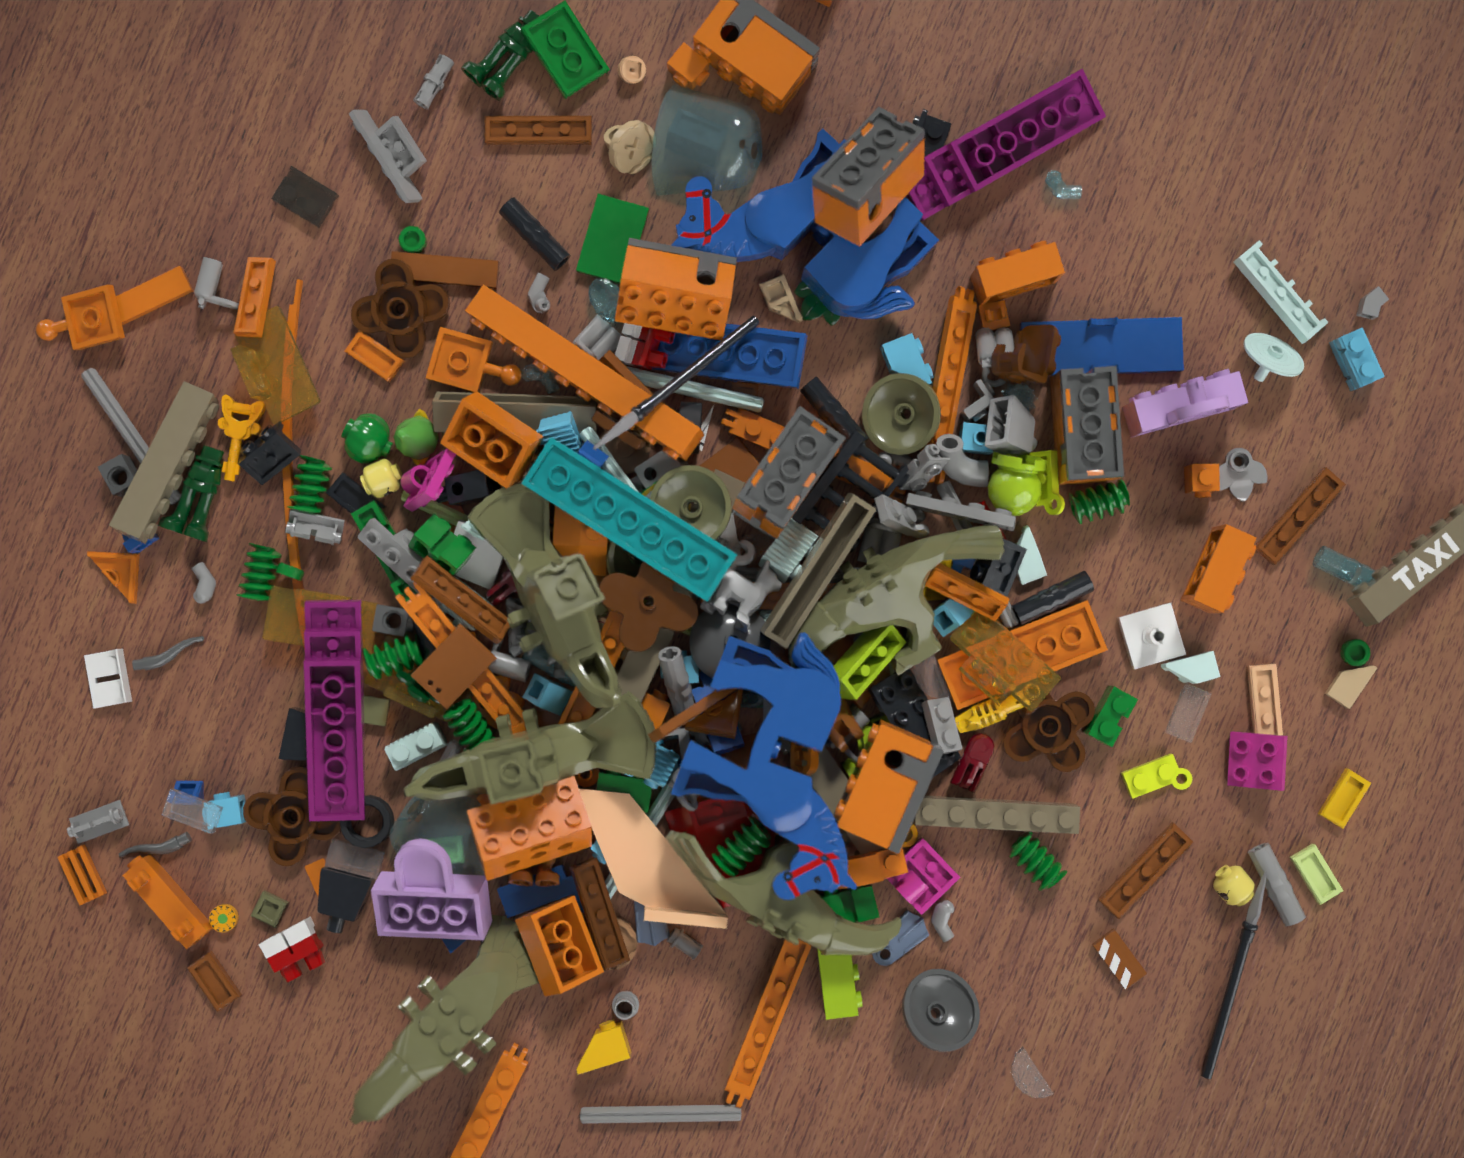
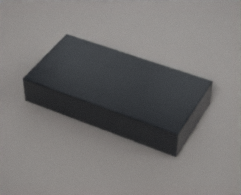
[326,472,386,513]

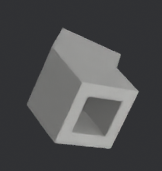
[1356,286,1389,320]

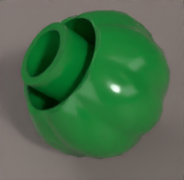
[341,413,393,464]

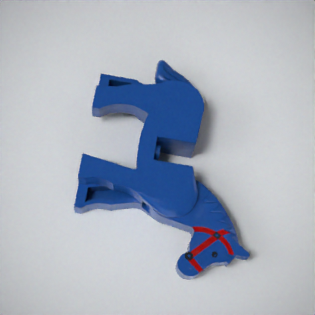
[671,128,939,319]
[671,632,857,900]

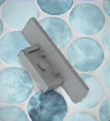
[349,110,427,203]
[358,518,443,607]

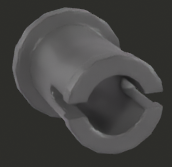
[667,928,703,960]

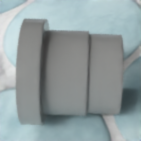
[612,991,639,1020]

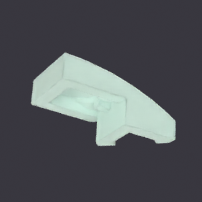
[1017,525,1047,585]
[1161,651,1220,684]

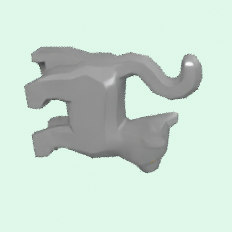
[700,540,782,633]

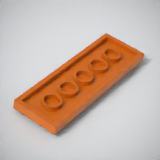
[937,600,1108,710]

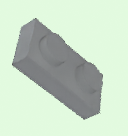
[922,697,962,754]

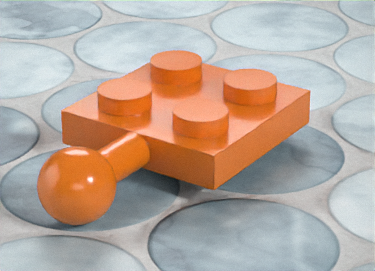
[36,284,125,350]
[425,327,522,393]

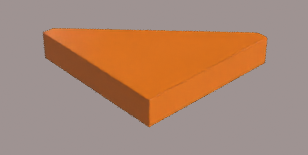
[87,551,140,604]
[685,689,743,739]

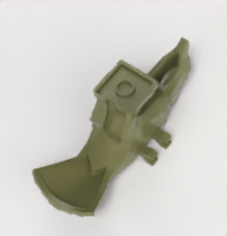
[467,483,622,708]
[788,524,1004,675]
[403,691,657,804]
[665,831,902,955]
[350,915,539,1125]

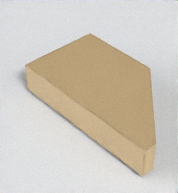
[759,274,803,323]
[1324,665,1377,709]

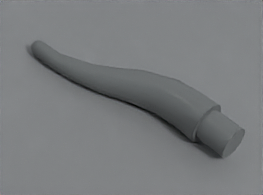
[132,636,204,671]
[119,832,192,857]

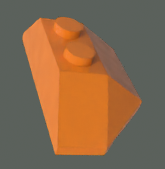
[553,468,608,576]

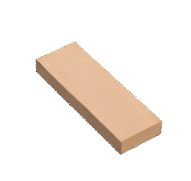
[1247,664,1283,735]

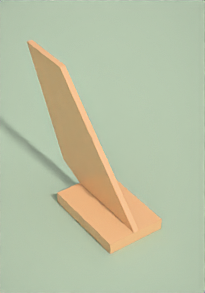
[579,788,728,929]

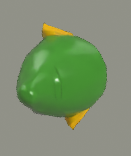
[394,409,439,465]

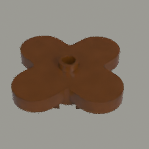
[351,259,450,358]
[599,561,698,652]
[1003,681,1095,772]
[243,766,341,866]

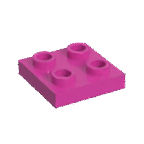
[401,448,456,512]
[1227,731,1288,791]
[886,837,961,915]

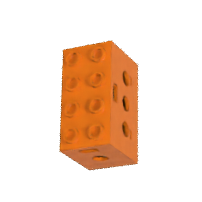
[467,776,592,881]

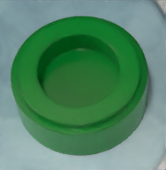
[399,226,427,253]
[276,562,305,581]
[1340,639,1370,666]

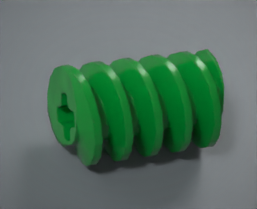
[287,455,332,513]
[1069,479,1130,524]
[236,543,282,601]
[363,635,424,680]
[442,699,495,751]
[712,816,772,877]
[1008,831,1067,891]

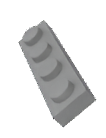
[906,491,1016,532]

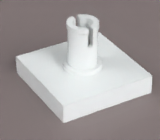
[1117,603,1186,669]

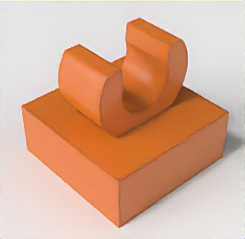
[977,300,1010,331]

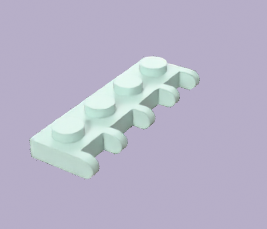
[1234,240,1328,344]

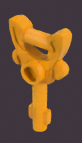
[217,394,266,482]

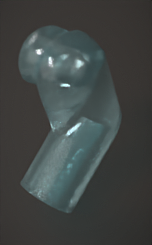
[1045,170,1082,199]
[521,363,560,395]

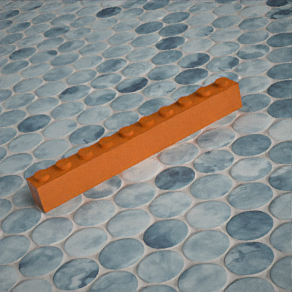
[465,284,704,462]

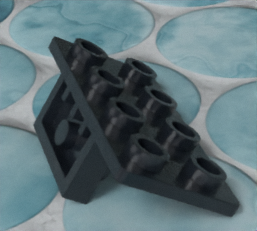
[868,669,961,778]

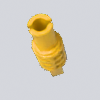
[954,690,1030,733]

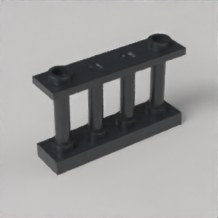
[792,428,910,553]

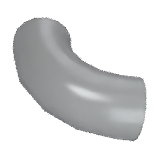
[936,434,989,487]

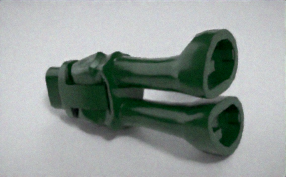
[461,10,539,101]
[158,445,224,542]

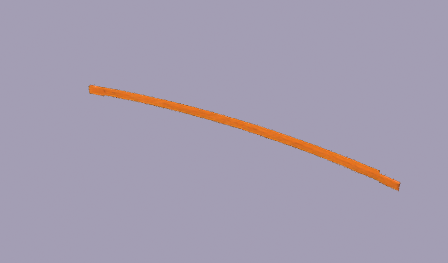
[282,279,306,651]

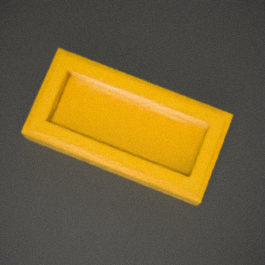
[1318,768,1371,829]

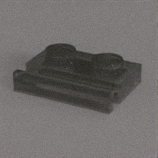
[271,166,339,228]

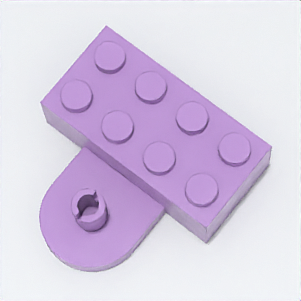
[1122,369,1248,438]
[371,839,492,940]

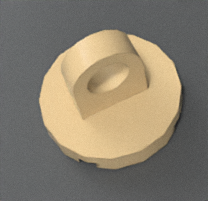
[604,120,656,174]

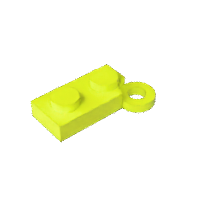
[1029,450,1065,515]
[1121,753,1192,799]

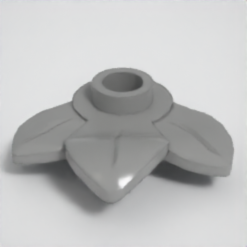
[1219,448,1267,502]

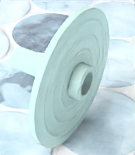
[1243,333,1304,382]

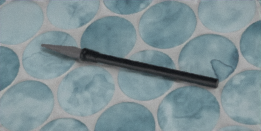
[593,316,760,450]
[1201,871,1267,1079]

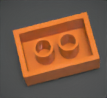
[970,240,1065,305]
[440,391,544,489]
[1180,524,1257,613]
[515,895,604,997]

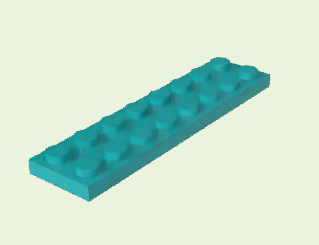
[521,437,738,602]

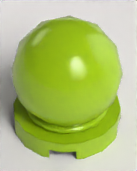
[988,451,1047,516]

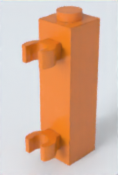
[122,854,213,949]

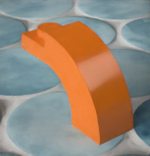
[837,848,909,889]

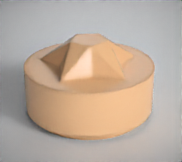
[618,56,646,84]

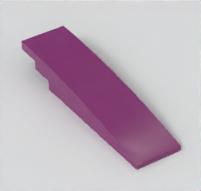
[906,68,1106,221]
[304,600,365,821]

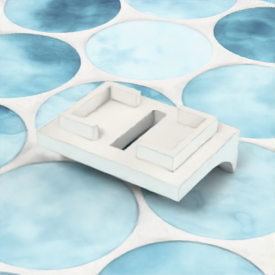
[84,649,132,709]

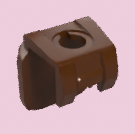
[991,324,1061,384]

